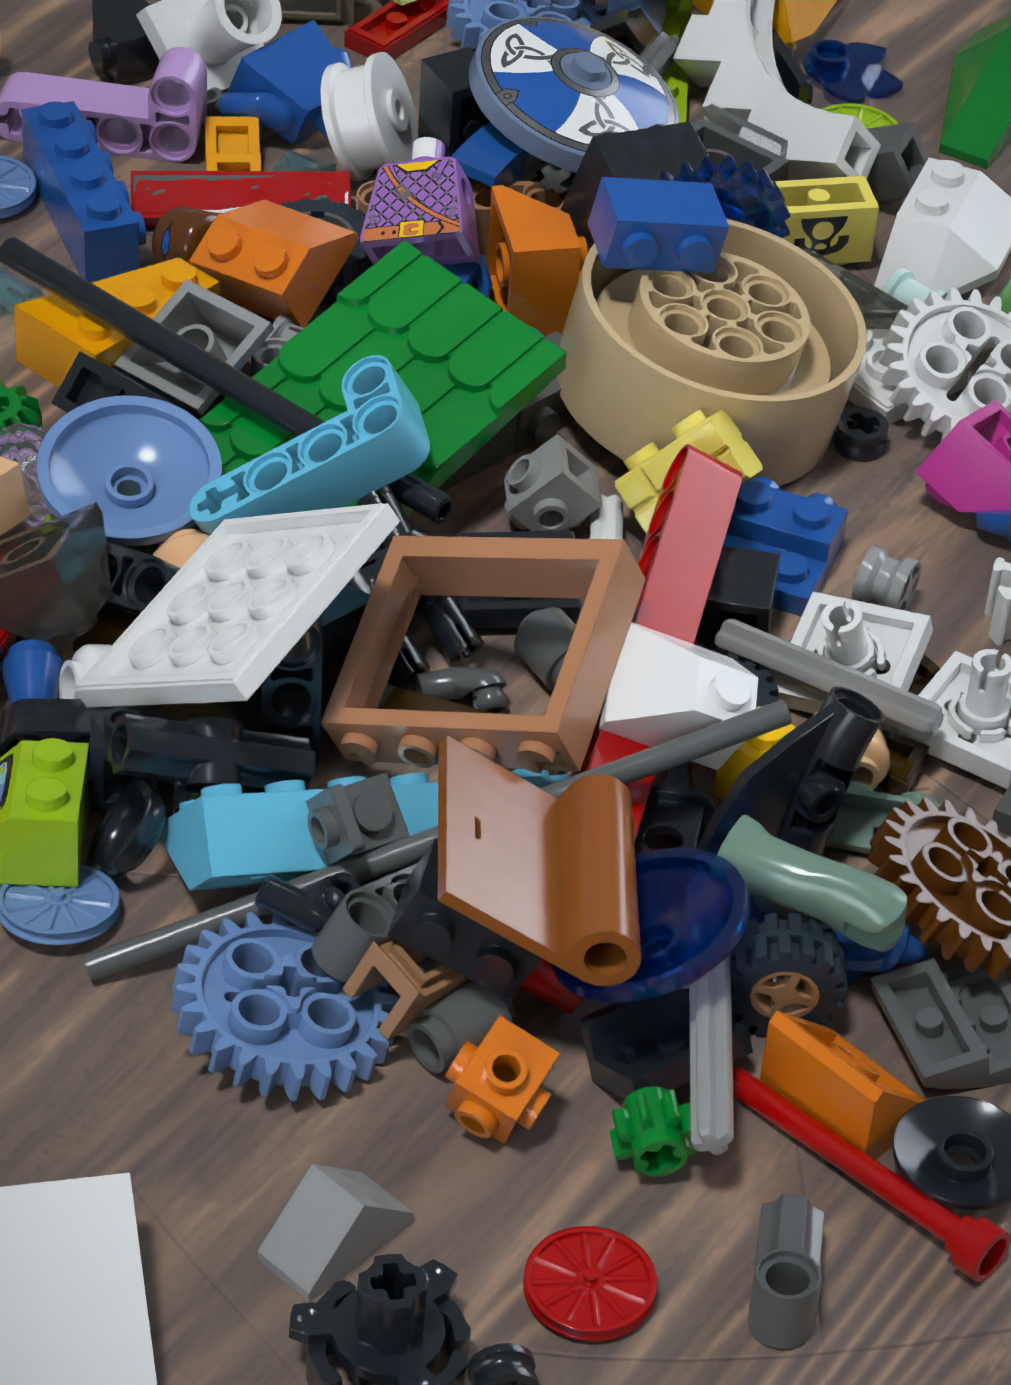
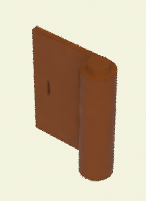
[438,735,641,986]

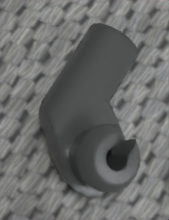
[413,667,508,713]

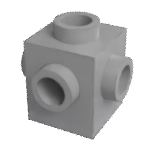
[503,434,602,531]

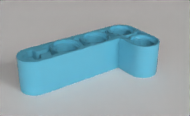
[189,355,430,536]

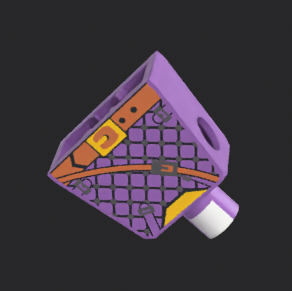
[360,137,480,265]

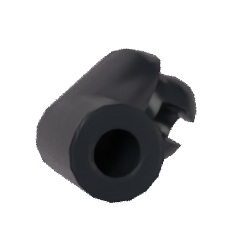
[254,872,361,931]

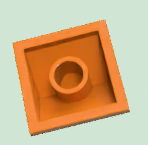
[760,1010,926,1159]

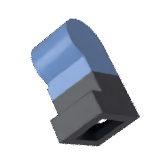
[590,0,666,55]

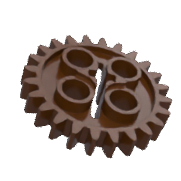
[868,797,1011,980]

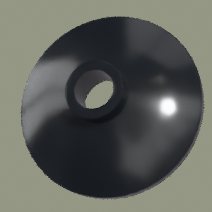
[892,1096,1011,1211]

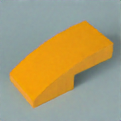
[205,116,261,171]

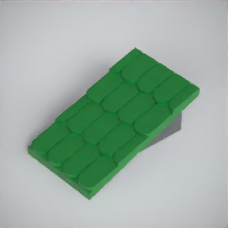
[129,240,567,533]

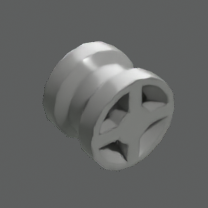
[852,545,921,611]

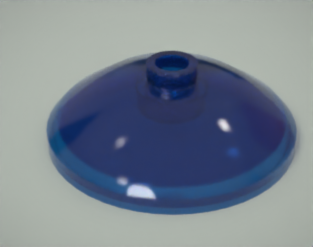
[549,848,751,1004]

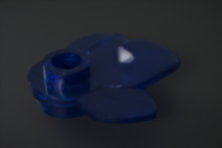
[803,39,903,104]

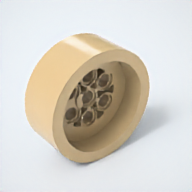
[557,219,867,486]

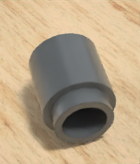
[514,607,576,692]
[408,980,515,1073]

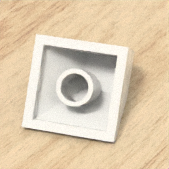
[599,622,758,770]

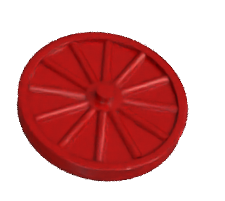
[523,1226,657,1341]

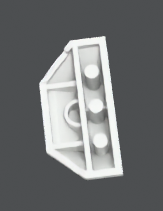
[872,157,1011,299]

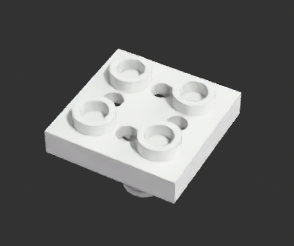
[773,592,933,731]
[896,649,1011,789]

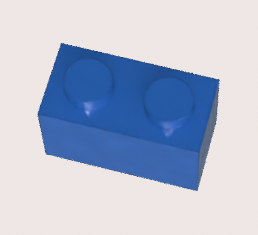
[587,177,729,273]

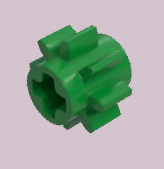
[609,1086,698,1177]

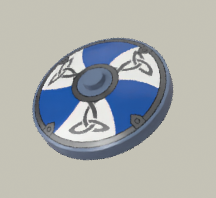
[469,16,679,173]

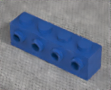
[21,101,146,283]

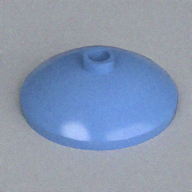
[37,396,222,546]

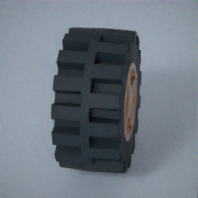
[730,913,847,1037]

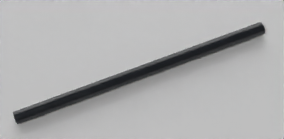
[0,237,455,524]

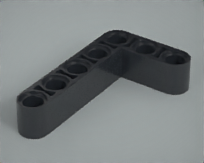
[0,614,323,784]

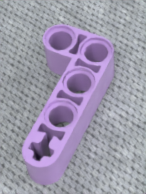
[0,47,207,163]

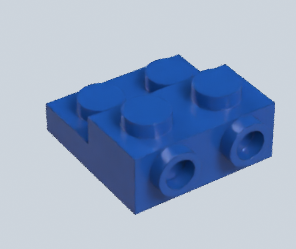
[723,477,848,617]

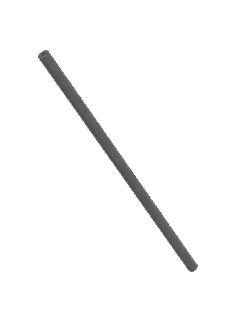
[82,699,792,982]

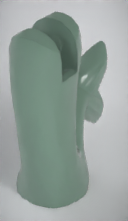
[711,815,907,952]

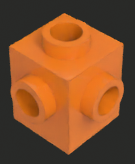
[445,1015,560,1144]

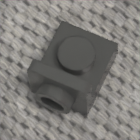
[306,772,410,865]

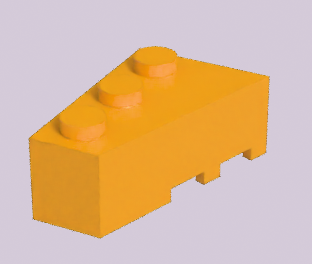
[14,257,220,388]

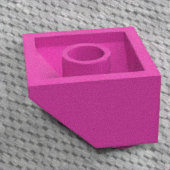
[915,400,1011,512]

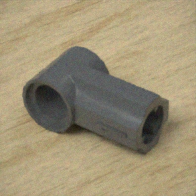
[747,1193,824,1349]

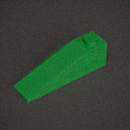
[939,14,1011,169]

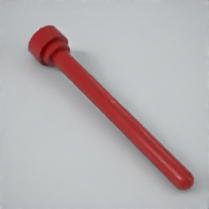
[733,1068,1011,1283]

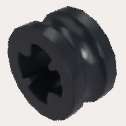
[834,407,889,462]
[467,1343,540,1385]

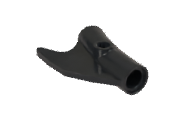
[691,686,884,870]

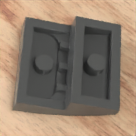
[870,958,1011,1089]

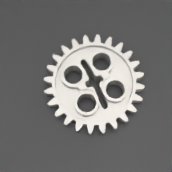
[879,287,1011,441]

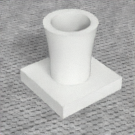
[136,0,282,93]

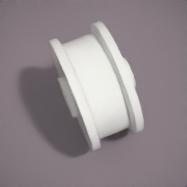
[321,52,418,181]

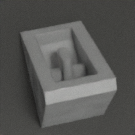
[257,1164,414,1303]

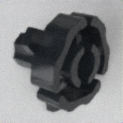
[289,1254,471,1385]

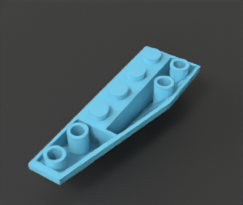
[160,769,571,890]

